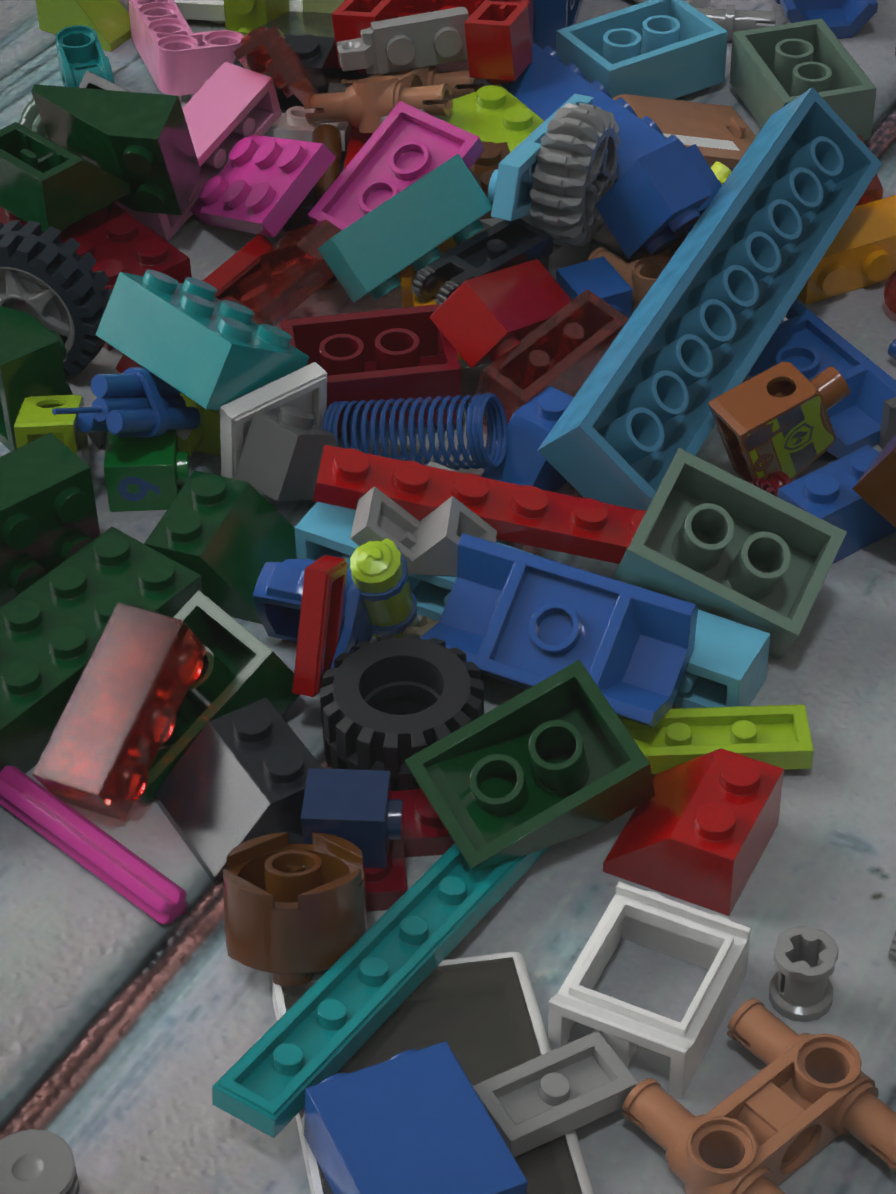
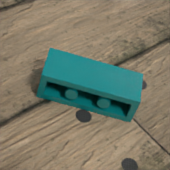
[317,154,492,303]

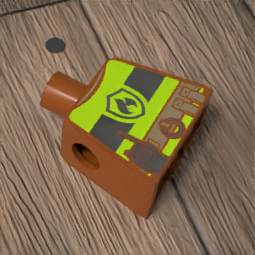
[708,362,851,483]

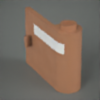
[612,94,756,168]

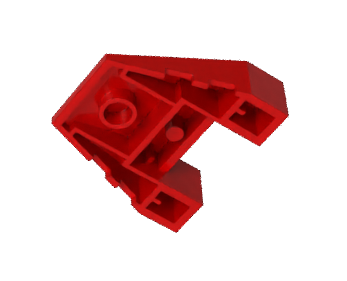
[331,0,533,84]

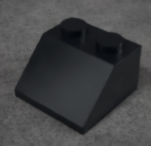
[155,697,323,886]

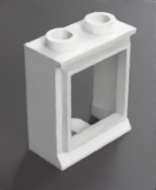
[548,882,751,1099]

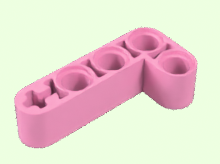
[129,0,245,96]

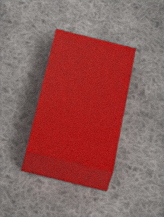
[292,555,348,697]

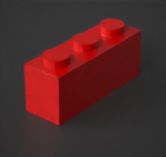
[429,259,578,369]

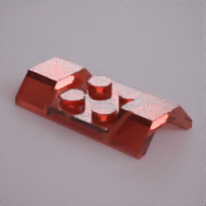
[220,219,342,327]

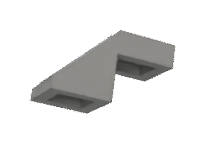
[350,486,497,576]

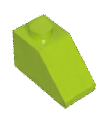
[36,0,131,52]

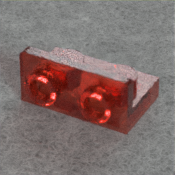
[234,26,319,105]

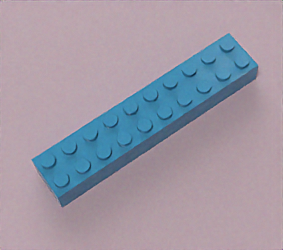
[537,87,882,510]

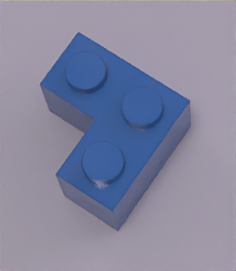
[595,139,722,259]

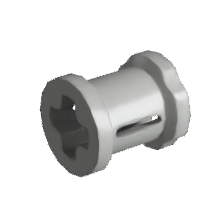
[769,926,839,1022]

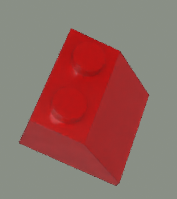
[603,748,784,916]

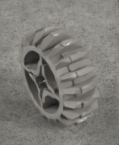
[529,103,621,247]

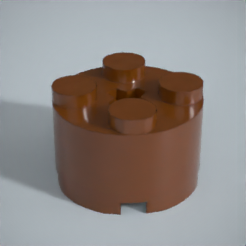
[222,832,367,987]

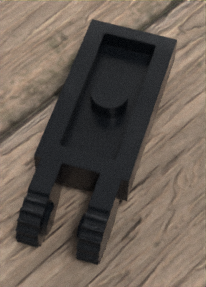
[411,218,553,304]

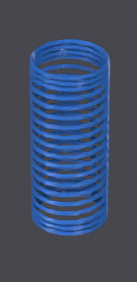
[321,393,507,470]

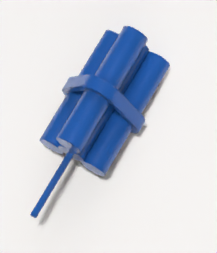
[52,367,201,438]

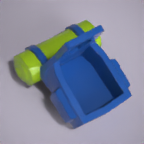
[253,538,417,669]

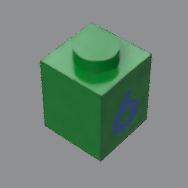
[103,430,191,512]

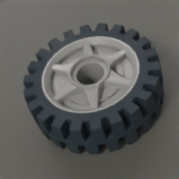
[0,220,113,380]

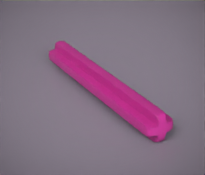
[0,766,188,925]

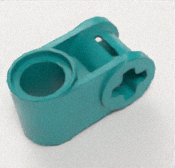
[56,25,115,88]

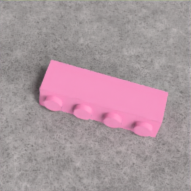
[113,62,282,242]

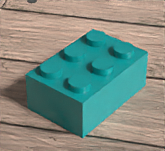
[95,269,309,411]

